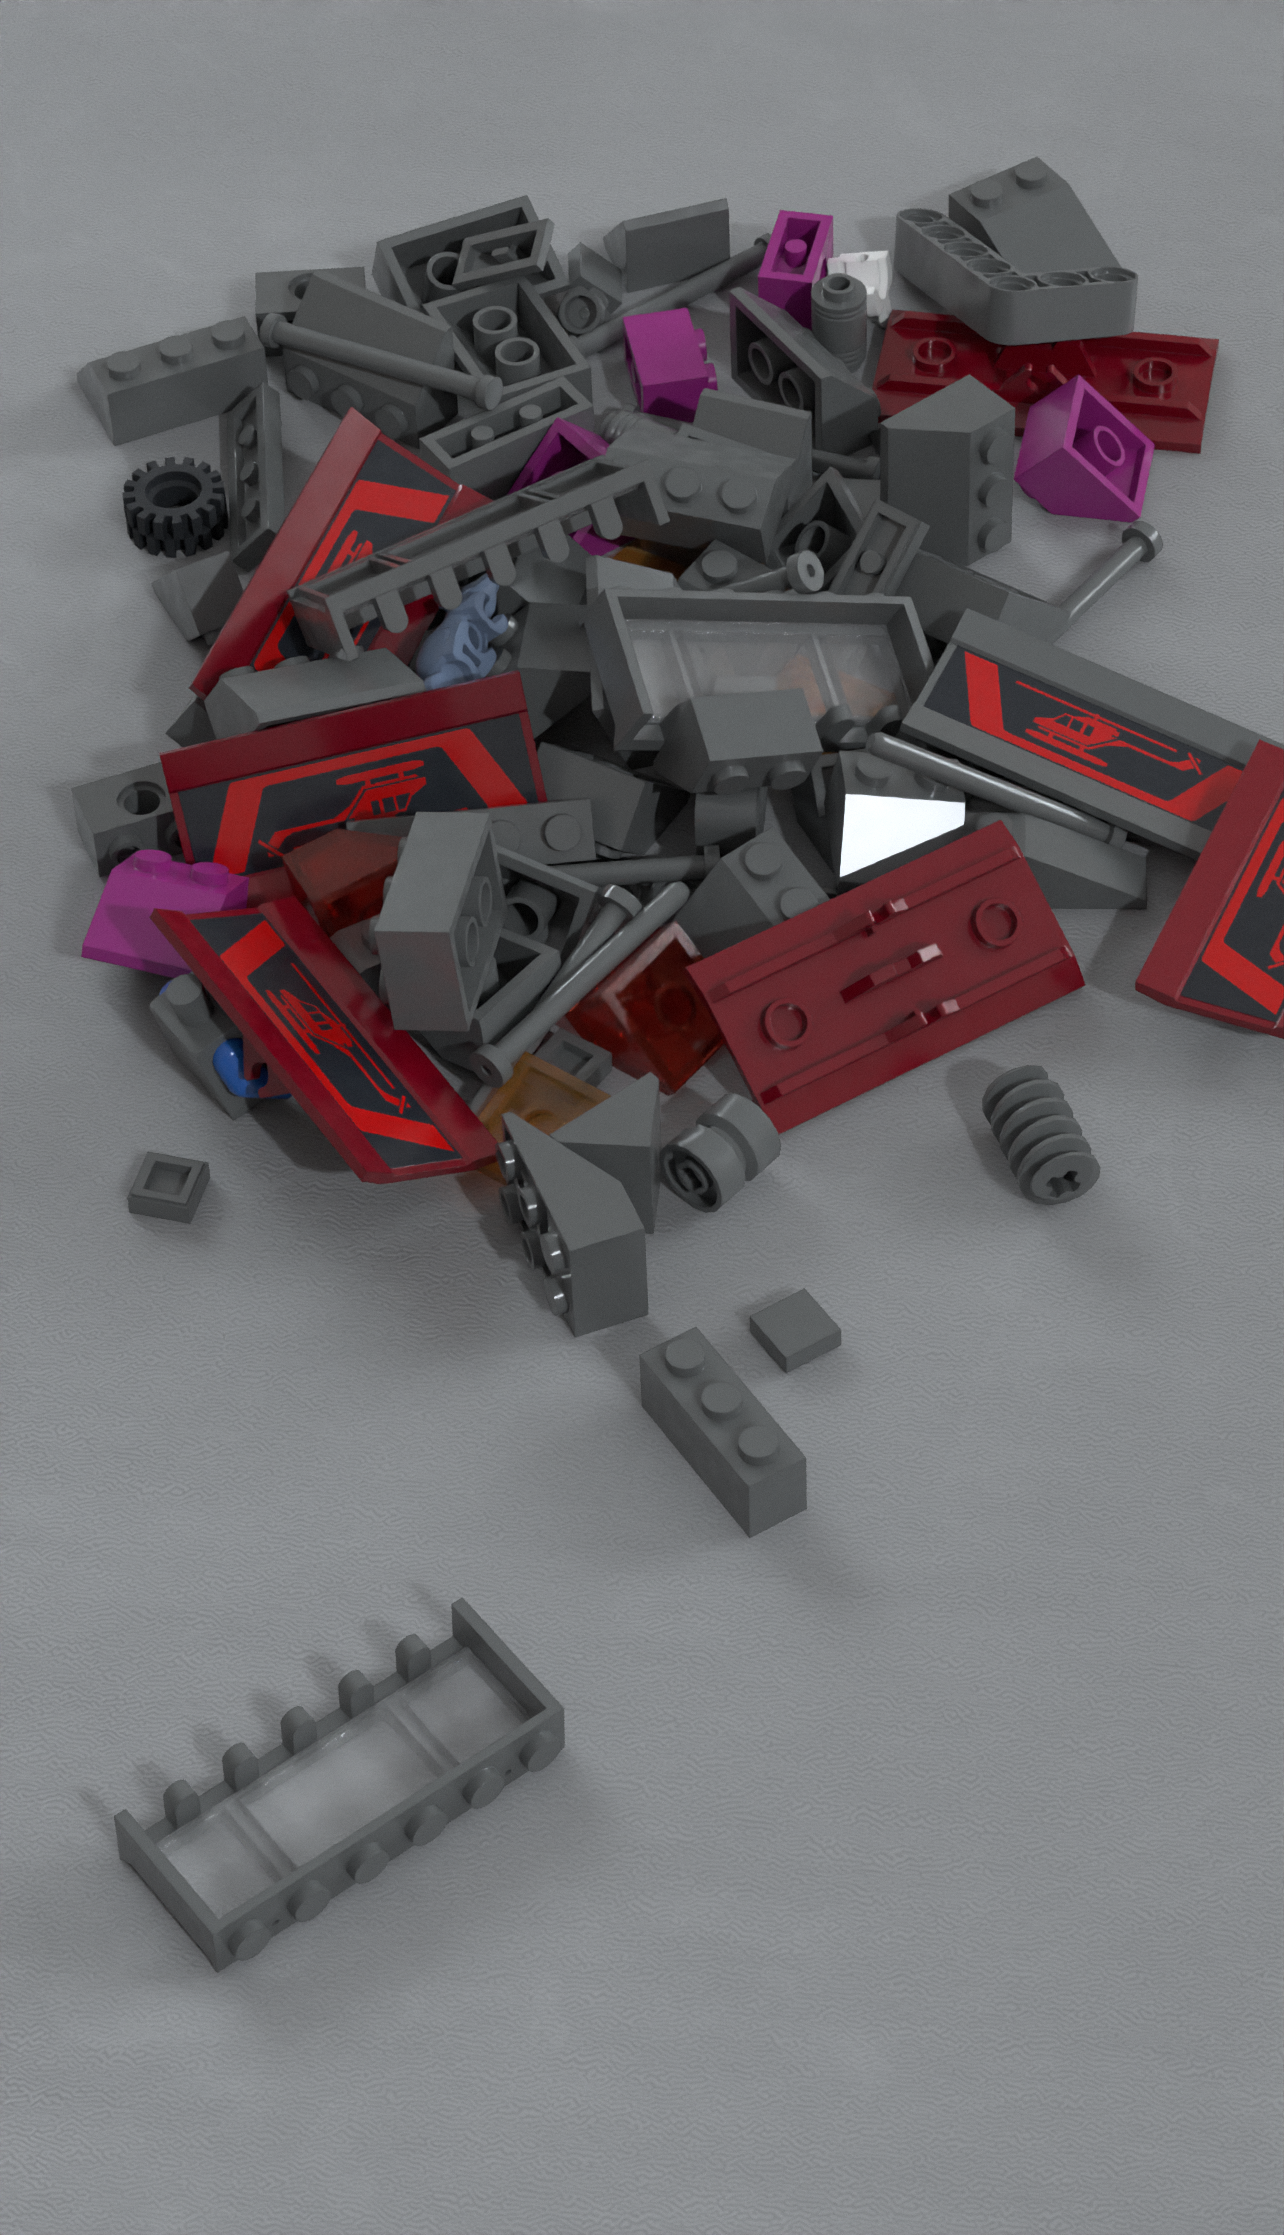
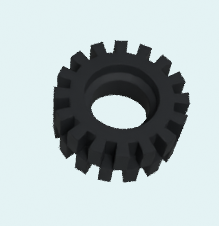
[122,457,228,558]

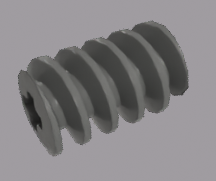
[982,1065,1101,1205]

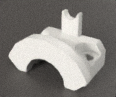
[827,250,893,328]

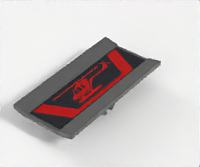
[899,608,1284,860]

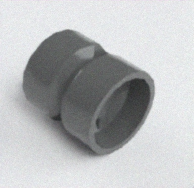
[659,1093,781,1213]

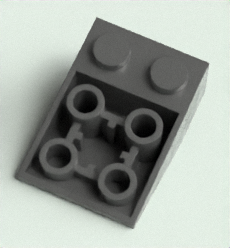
[495,1112,649,1337]

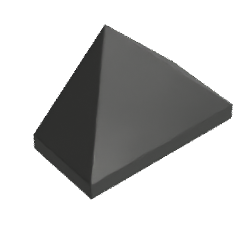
[452,218,555,290]

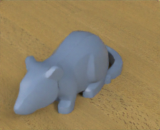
[416,573,508,691]

